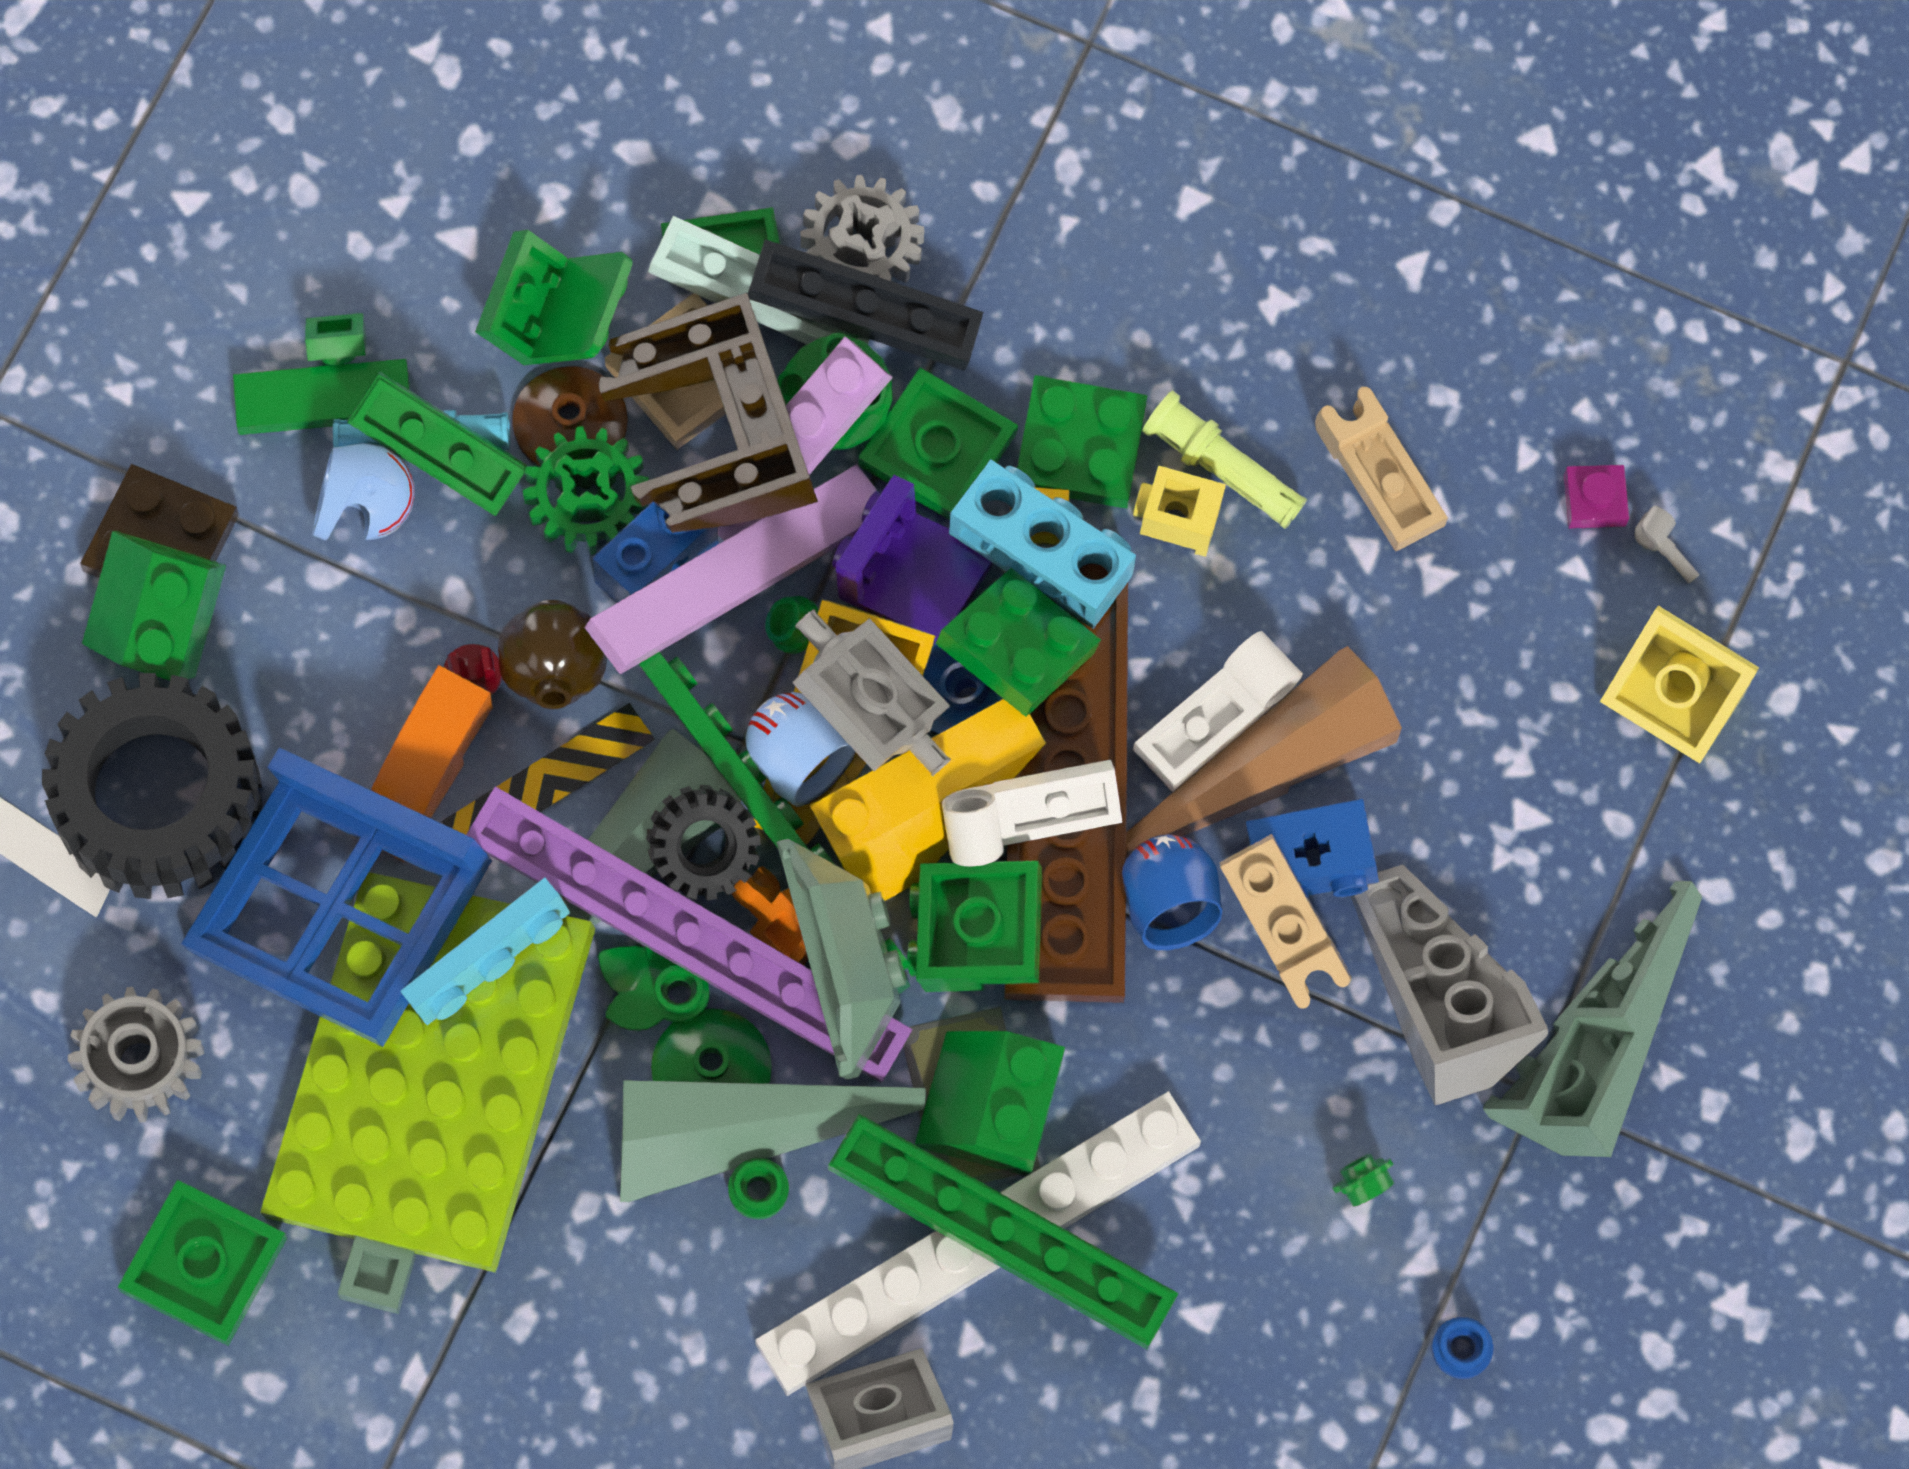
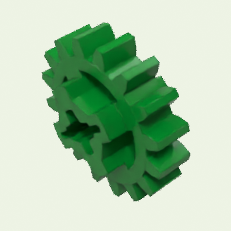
[523,426,649,555]

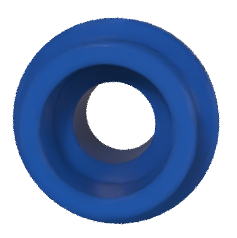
[1432,1317,1494,1379]

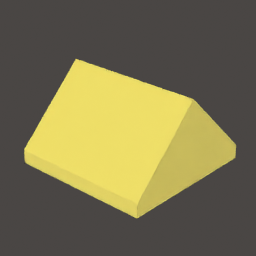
[1600,606,1759,763]

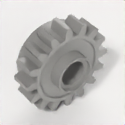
[68,987,205,1122]

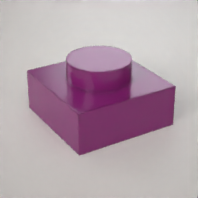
[1564,465,1629,529]

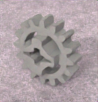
[800,175,924,283]

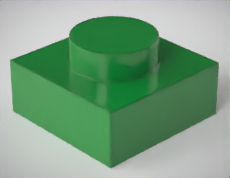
[305,313,366,365]

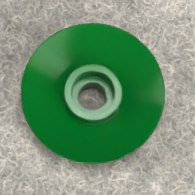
[651,1009,772,1084]

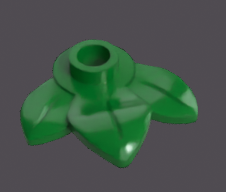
[598,946,710,1031]

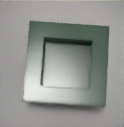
[338,1235,416,1314]

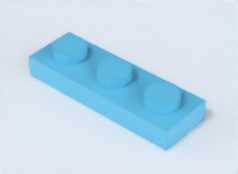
[400,877,570,1025]

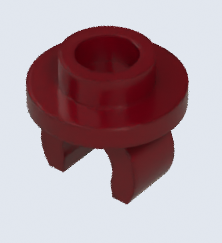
[443,644,502,696]

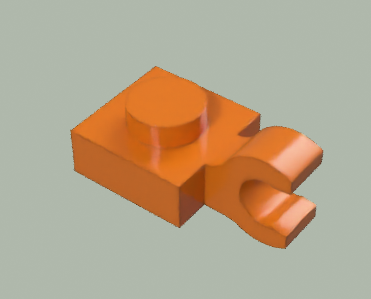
[731,866,809,966]

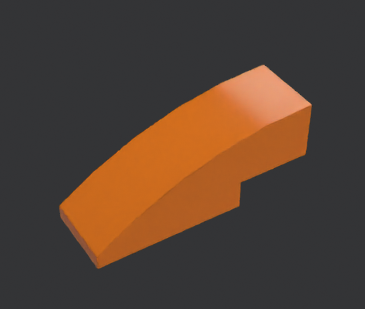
[371,665,493,862]

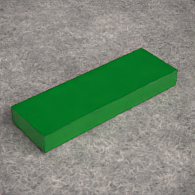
[233,359,410,435]
[347,371,527,516]

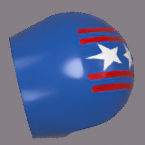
[1122,834,1222,950]

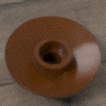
[512,366,628,467]

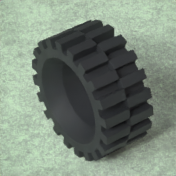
[42,673,262,899]

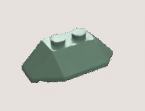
[777,839,906,1080]

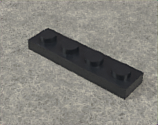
[747,239,984,371]

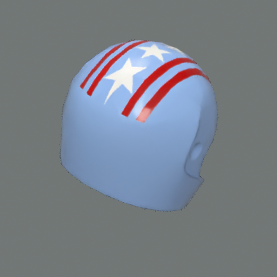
[312,443,415,541]
[745,692,855,807]

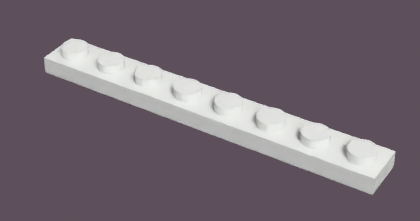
[755,1091,1201,1396]

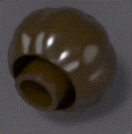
[498,600,607,709]

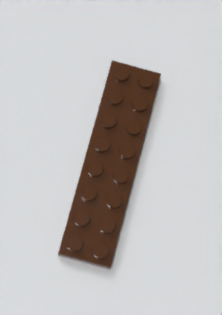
[1004,544,1128,1003]

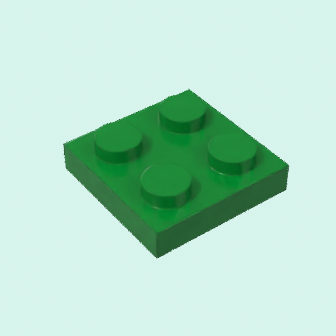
[858,367,1018,520]
[1017,375,1148,509]
[935,567,1101,717]
[117,1180,287,1346]

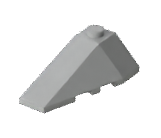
[1351,864,1548,1106]

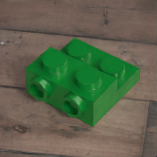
[907,861,1042,992]

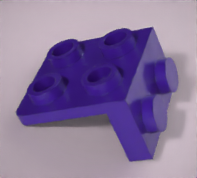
[832,475,993,644]

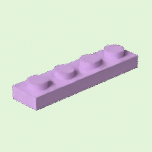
[718,337,893,541]

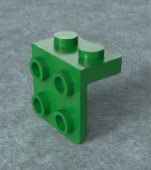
[475,230,633,365]

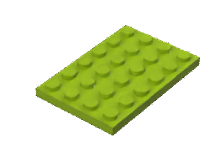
[260,872,596,1273]

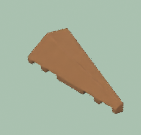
[1126,646,1402,858]

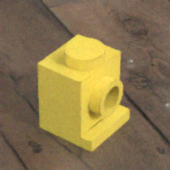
[1133,466,1226,557]

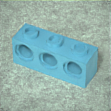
[949,460,1136,629]

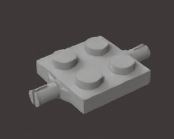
[792,609,952,777]

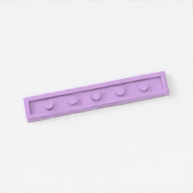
[585,465,877,674]

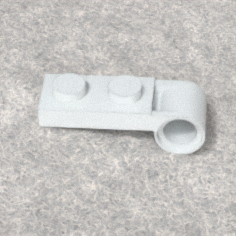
[1133,631,1303,792]
[942,760,1122,866]

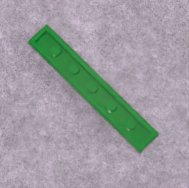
[828,1114,1179,1350]

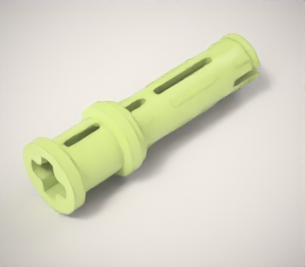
[1142,390,1307,529]

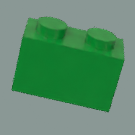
[82,531,226,681]
[915,1031,1065,1177]

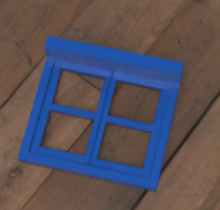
[181,747,492,1047]

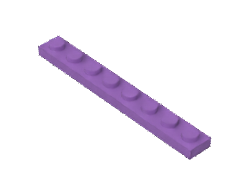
[466,786,913,1083]

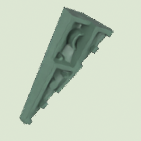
[561,728,741,926]
[1483,881,1702,1157]
[620,1080,926,1202]

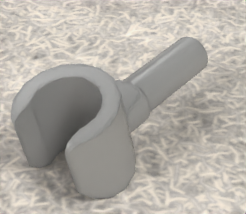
[1634,506,1700,584]

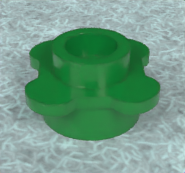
[1332,1154,1394,1207]

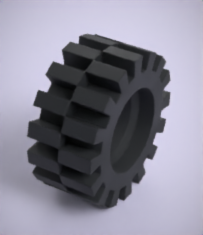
[646,785,761,900]

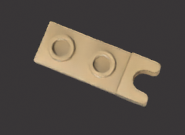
[1315,387,1448,552]
[1219,834,1352,1009]

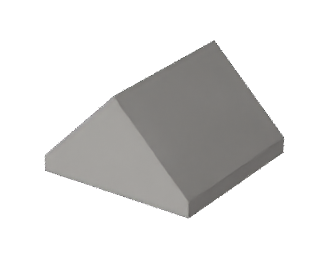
[805,1348,954,1469]

